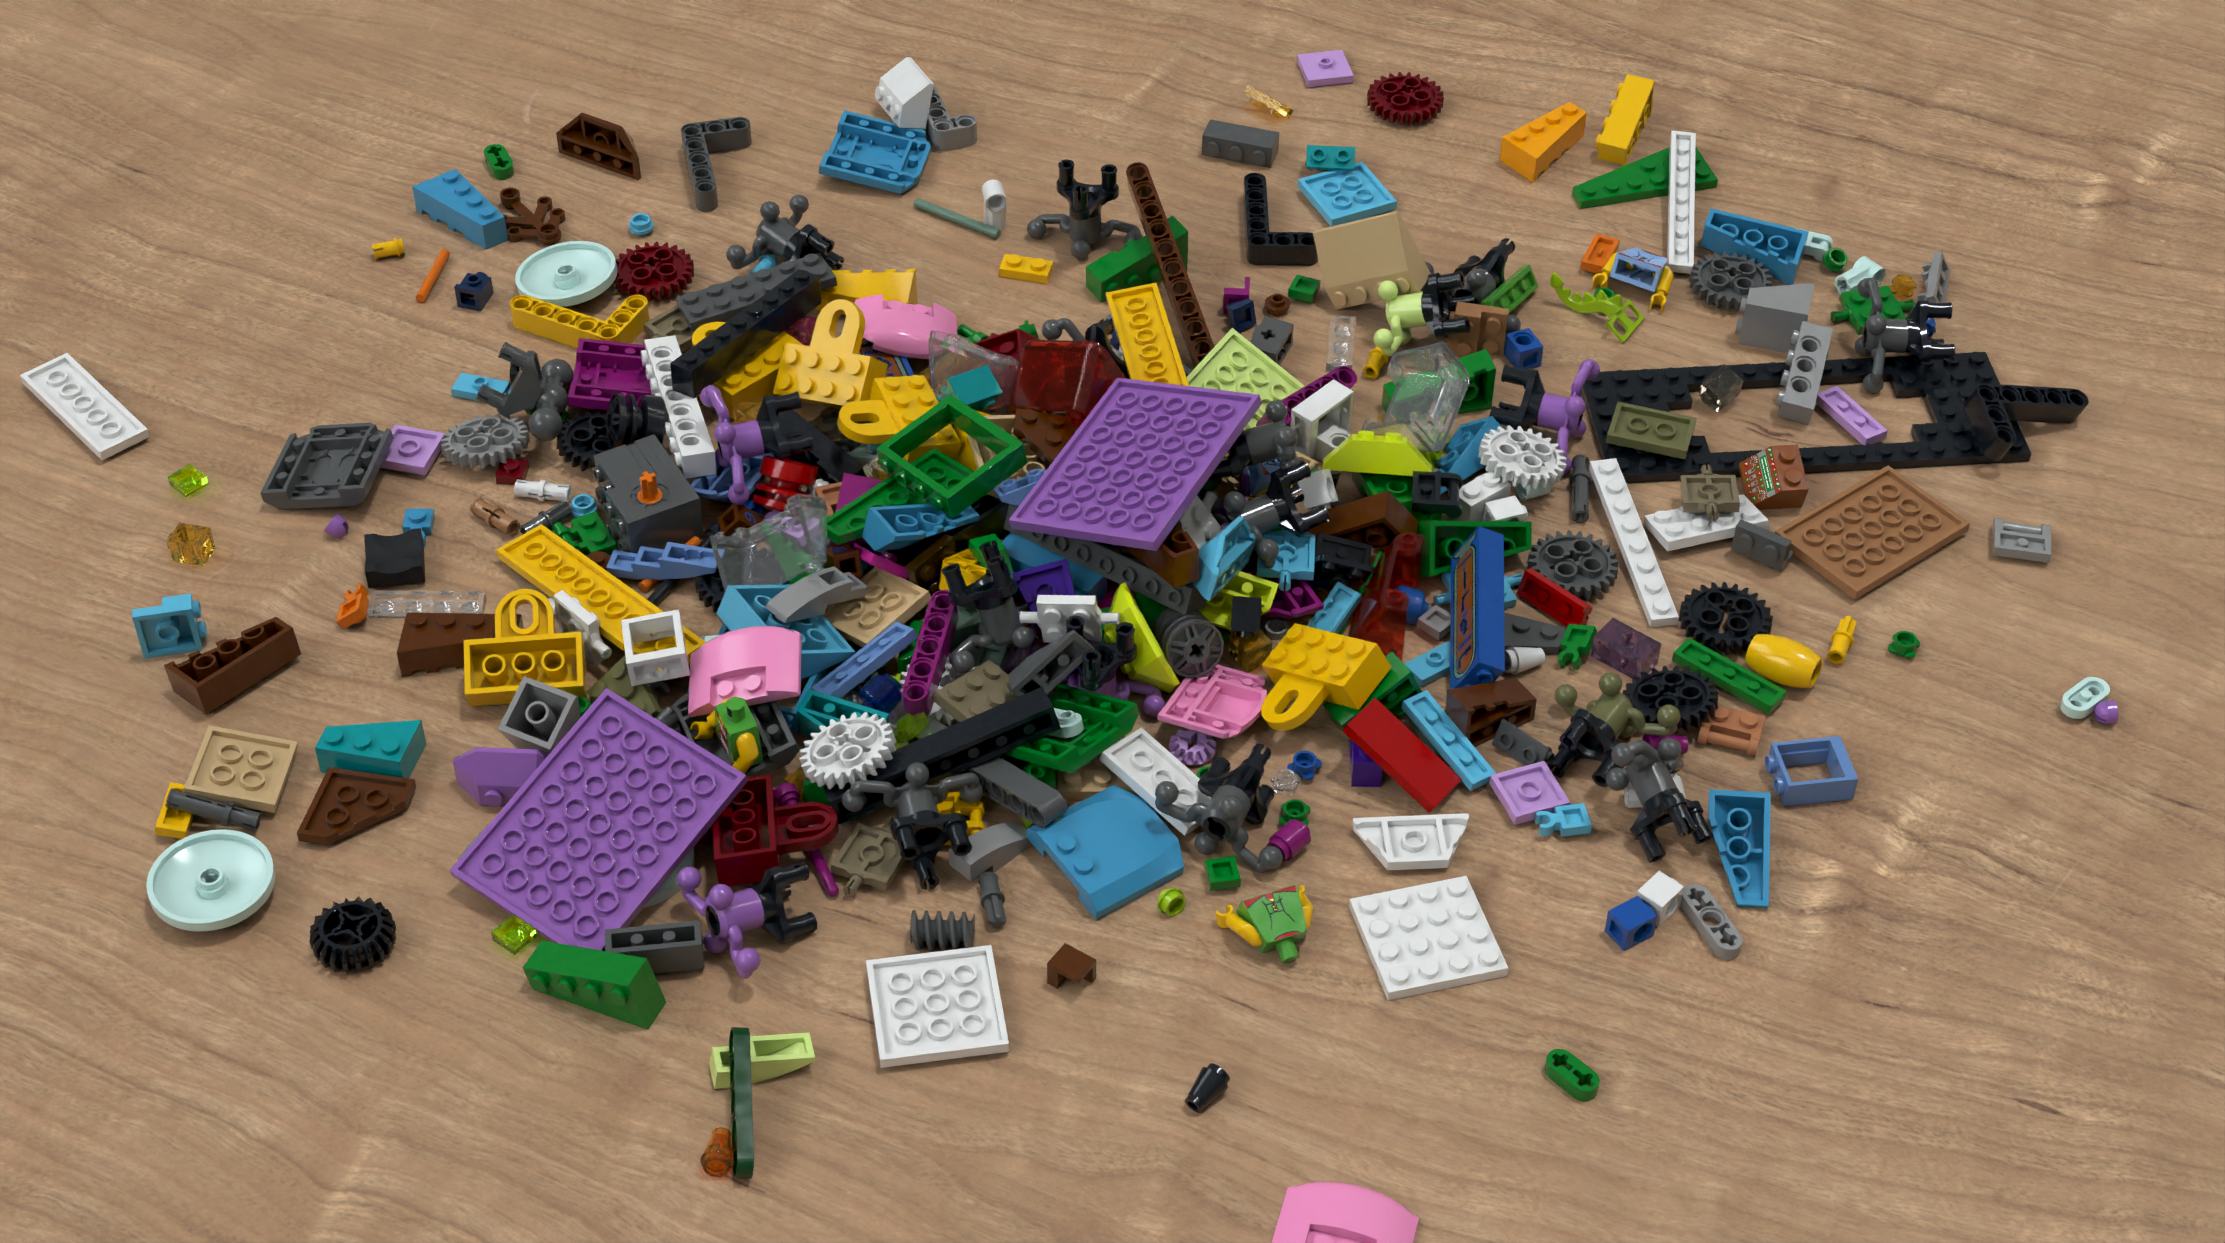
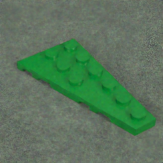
[1572,146,1718,209]
[818,448,988,545]

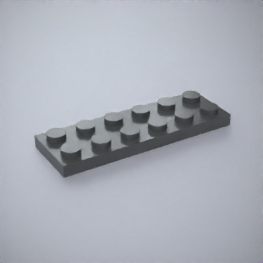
[675,252,837,332]

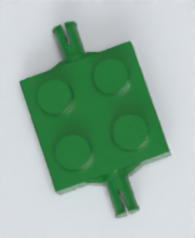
[1830,286,1915,335]

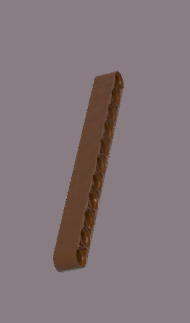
[1126,162,1215,368]

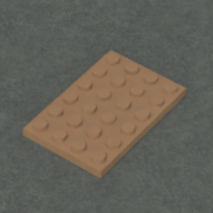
[1775,465,1970,600]

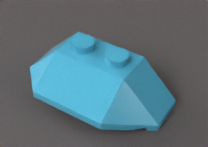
[1192,516,1256,601]

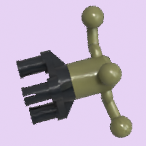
[1548,672,1681,787]

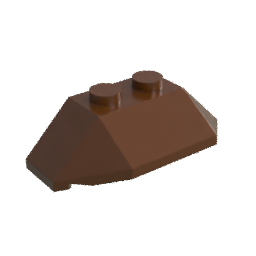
[556,113,641,180]

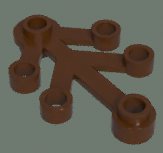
[500,187,566,245]

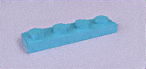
[1401,690,1496,791]

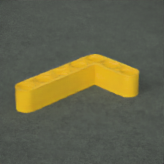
[510,295,650,348]

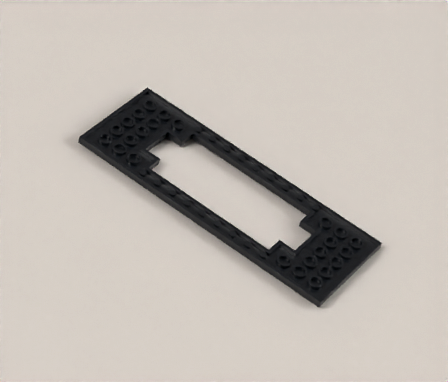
[1582,352,2032,483]

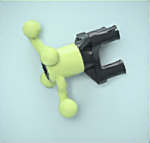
[1373,271,1478,356]

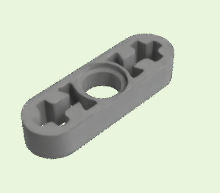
[1681,884,1743,960]

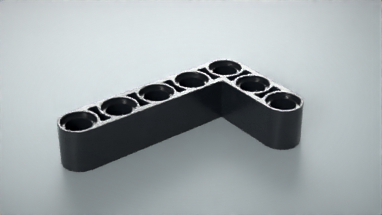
[1243,173,1318,266]
[1964,384,2089,461]

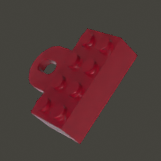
[713,774,839,886]

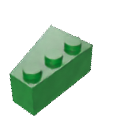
[1323,652,1422,739]

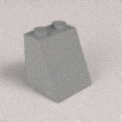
[1735,283,1815,353]
[498,676,580,754]

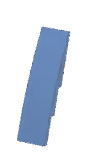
[606,542,722,580]

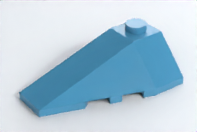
[1435,416,1502,494]
[862,504,980,552]
[1708,789,1771,908]

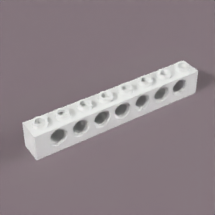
[641,336,716,478]

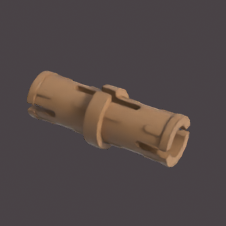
[470,498,520,536]

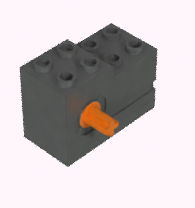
[592,434,703,554]

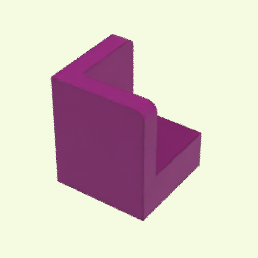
[1223,277,1250,314]

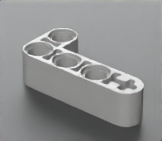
[925,84,977,151]

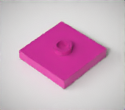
[853,543,909,581]

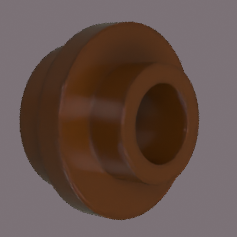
[1265,294,1290,317]

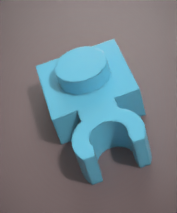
[1535,803,1592,837]

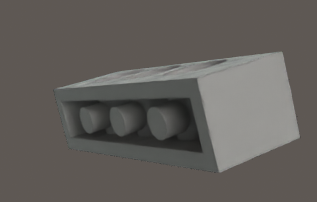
[1775,321,1833,425]

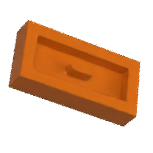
[1580,233,1620,274]

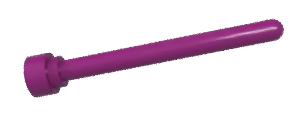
[774,783,839,897]

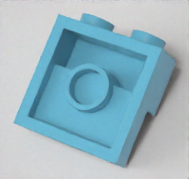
[132,594,207,658]

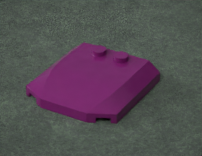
[568,338,654,411]

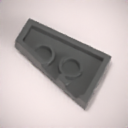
[1504,613,1566,655]

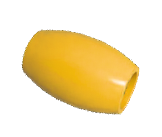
[1745,634,1823,688]

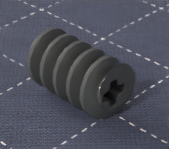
[910,910,975,951]

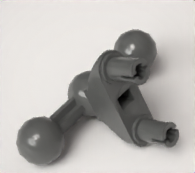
[475,342,573,441]

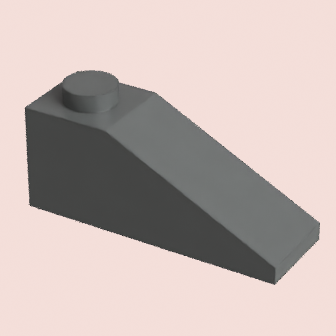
[1008,630,1095,697]

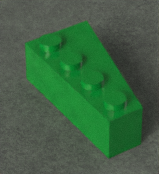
[1382,349,1496,424]
[1416,520,1532,577]
[523,941,666,1030]

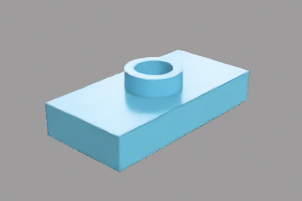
[451,373,511,401]
[1307,582,1363,634]
[1404,641,1450,687]

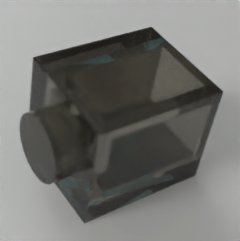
[1699,364,1743,412]

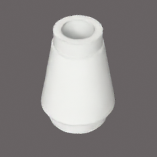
[1504,646,1545,675]

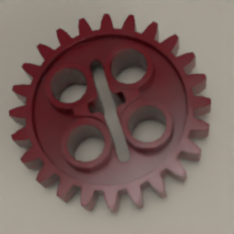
[1367,72,1444,125]
[613,242,694,302]

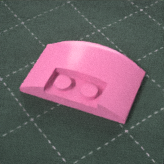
[854,294,958,359]
[688,626,802,718]
[1157,664,1267,739]
[1272,1182,1419,1243]

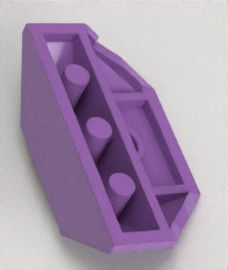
[453,747,549,807]

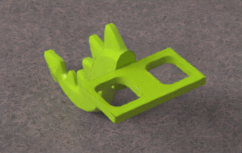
[1550,272,1644,343]

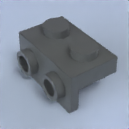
[1731,519,1793,571]

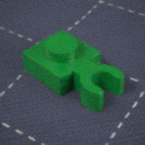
[1558,624,1598,670]

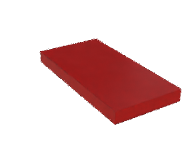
[1342,698,1462,813]

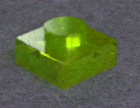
[168,464,208,497]
[893,712,930,744]
[491,915,537,955]

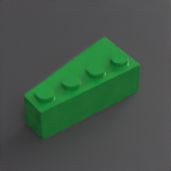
[1086,215,1188,303]

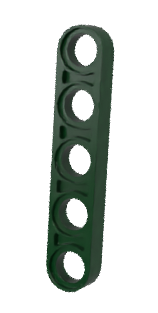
[729,1027,754,1179]

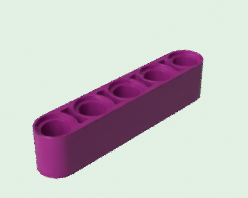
[1256,366,1357,427]
[902,590,959,719]

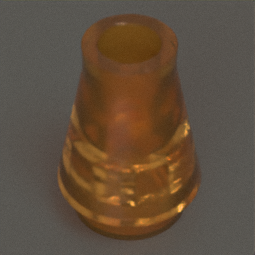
[700,1127,734,1177]

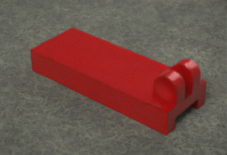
[1516,568,1593,627]

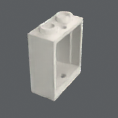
[1290,379,1354,459]
[621,609,690,686]

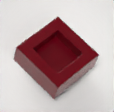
[495,458,529,485]

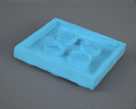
[1298,162,1397,227]

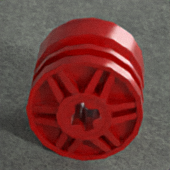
[753,455,818,514]

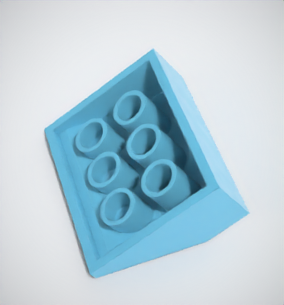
[716,584,855,680]

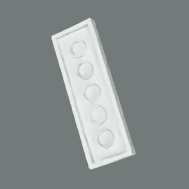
[20,353,150,460]

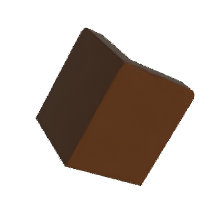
[1047,943,1096,989]

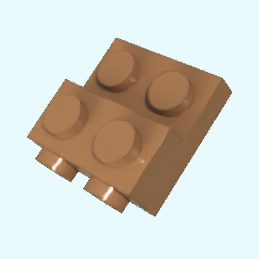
[1446,302,1509,356]

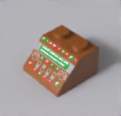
[1738,444,1809,510]

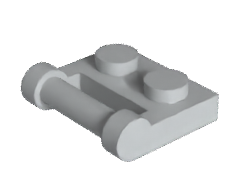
[1991,518,2051,563]

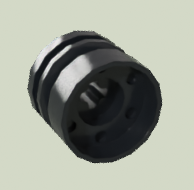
[606,392,665,449]

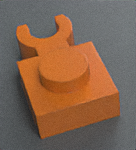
[336,583,369,629]

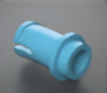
[749,254,778,275]

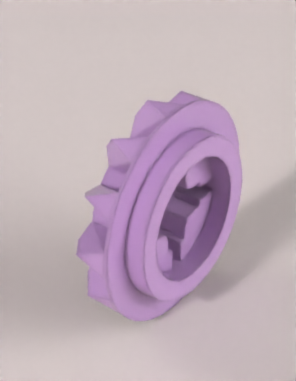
[1169,729,1216,765]

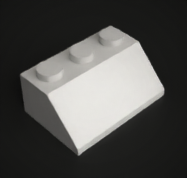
[875,57,934,129]

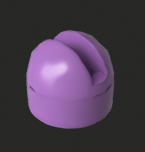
[324,514,349,538]
[2094,700,2118,724]

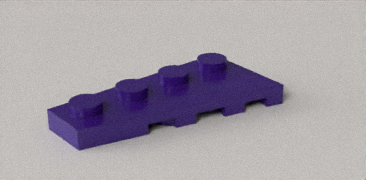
[1011,559,1078,674]

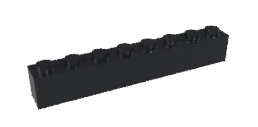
[670,269,821,398]
[823,687,1061,824]

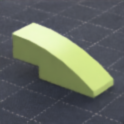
[709,1032,815,1089]

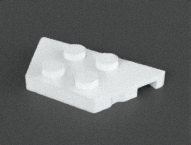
[1352,813,1469,870]

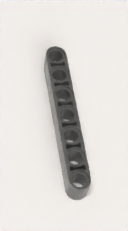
[907,719,1068,828]

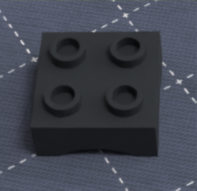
[364,528,425,589]

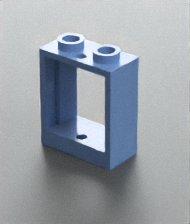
[1765,736,1858,806]

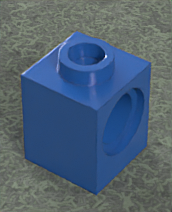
[1504,328,1543,370]
[1605,896,1657,951]

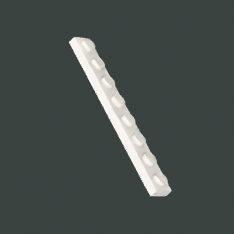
[1667,131,1696,274]
[1589,458,1679,628]

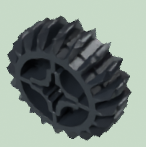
[309,896,396,974]

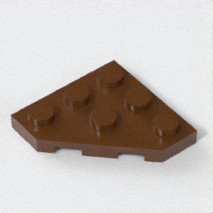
[1013,408,1085,464]
[297,767,416,845]

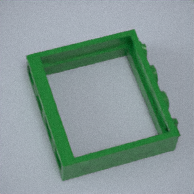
[876,395,1028,519]

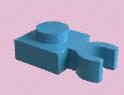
[402,508,435,548]

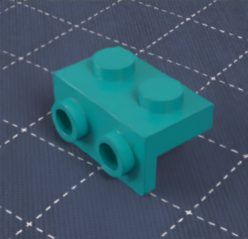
[1306,145,1355,171]

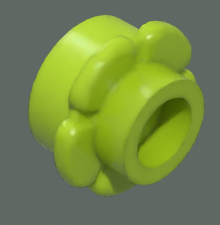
[1157,888,1186,917]

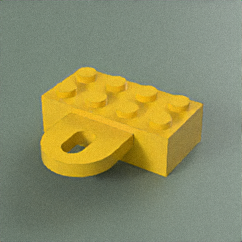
[773,299,888,409]
[692,322,805,419]
[837,375,961,463]
[464,589,587,707]
[1261,623,1392,731]

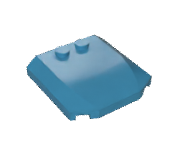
[819,110,931,194]
[1026,785,1184,920]

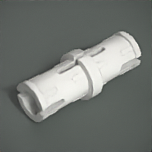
[514,479,572,502]

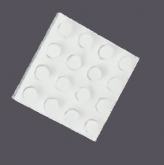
[1349,876,1508,1001]
[866,945,1009,1068]

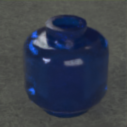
[859,673,902,714]

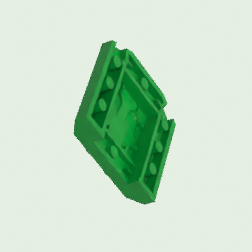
[1003,684,1139,774]

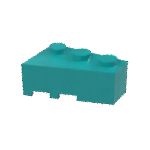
[936,365,1003,429]
[796,689,891,740]
[315,720,426,778]

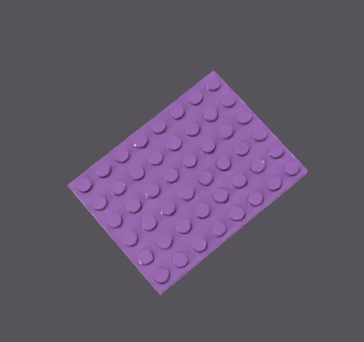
[1008,378,1262,551]
[449,688,748,951]

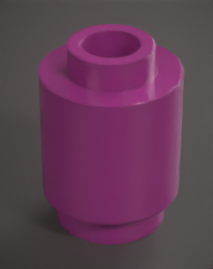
[1267,820,1311,862]

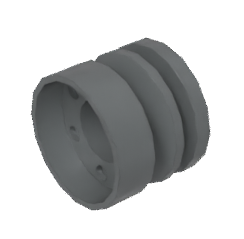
[1151,608,1224,678]

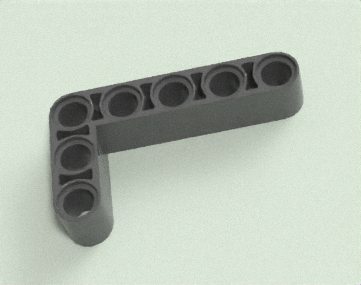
[681,117,752,212]

